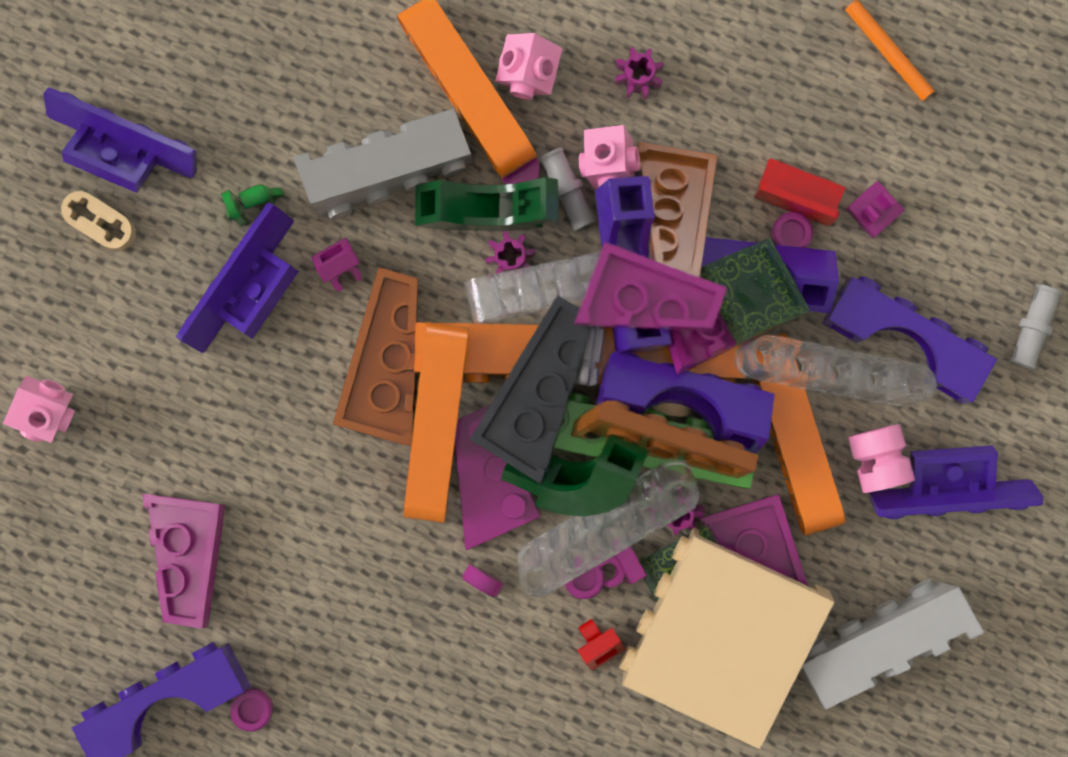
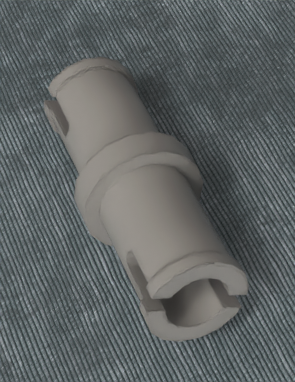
[539,147,597,232]
[1009,284,1063,370]

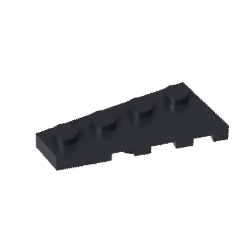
[470,295,593,484]

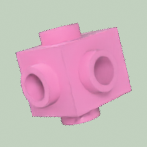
[495,33,563,100]
[579,125,640,190]
[3,375,75,443]

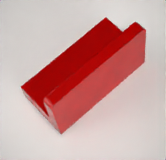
[754,158,846,227]

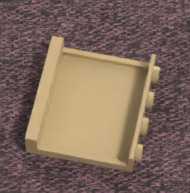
[619,527,834,749]

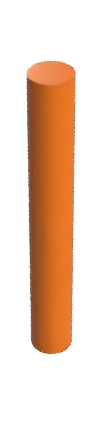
[845,0,935,101]

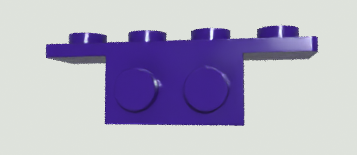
[43,87,197,193]
[176,202,299,353]
[870,445,1044,519]

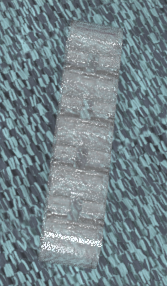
[464,246,651,325]
[734,335,937,407]
[517,459,699,597]

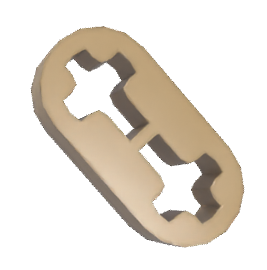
[61,191,136,251]

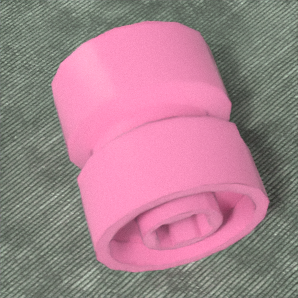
[848,424,916,493]

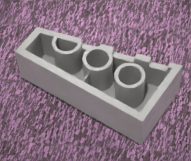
[293,108,473,220]
[800,579,984,709]

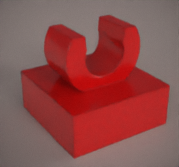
[577,619,626,671]

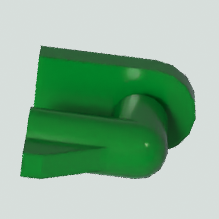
[221,184,284,227]

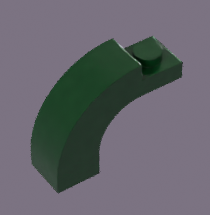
[415,177,559,231]
[501,434,649,516]

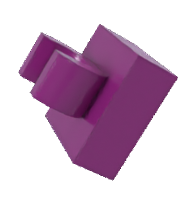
[845,180,905,239]
[311,237,362,292]
[594,539,647,587]

